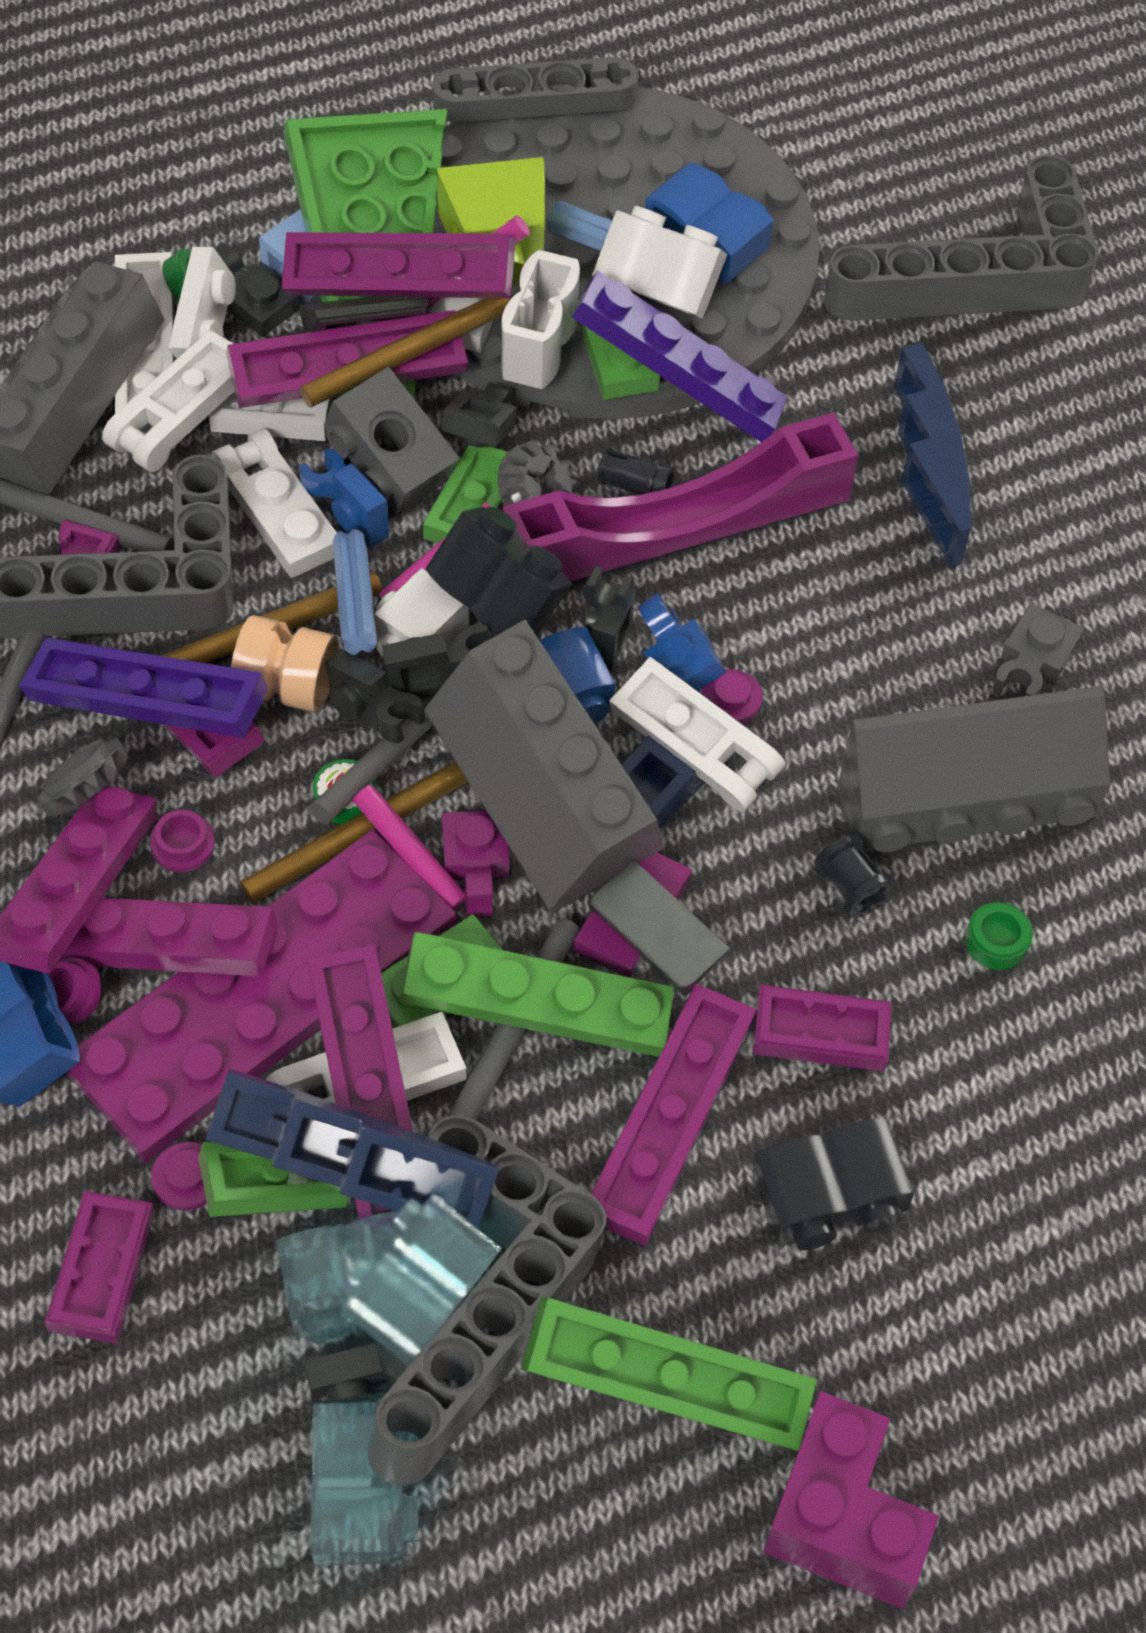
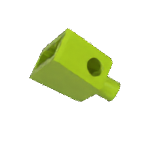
[437,157,545,286]

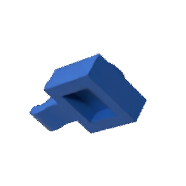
[299,448,389,548]
[638,593,726,691]

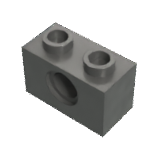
[324,366,460,517]

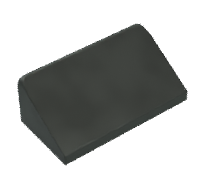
[299,296,429,333]
[587,860,730,997]

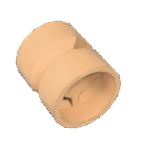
[231,615,339,713]

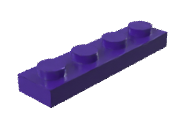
[571,270,787,442]
[19,637,269,738]

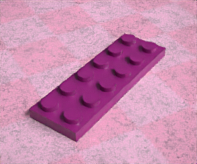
[66,829,457,1164]

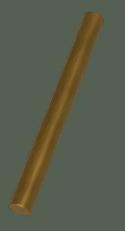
[300,298,510,408]
[161,571,382,664]
[239,761,468,904]

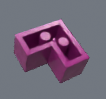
[763,1391,939,1609]

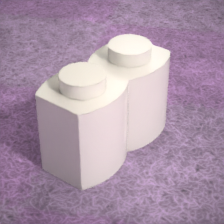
[592,206,727,319]
[501,250,580,389]

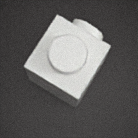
[374,568,469,659]

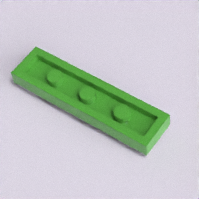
[400,932,674,1057]
[520,1297,817,1451]

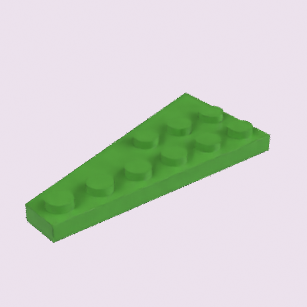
[283,109,447,398]

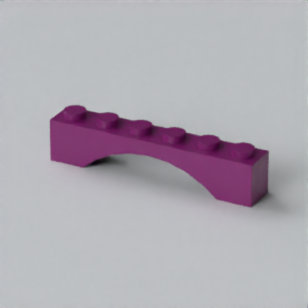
[503,412,858,582]

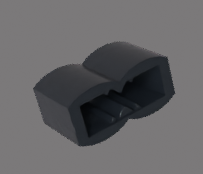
[425,507,572,636]
[752,1117,914,1251]

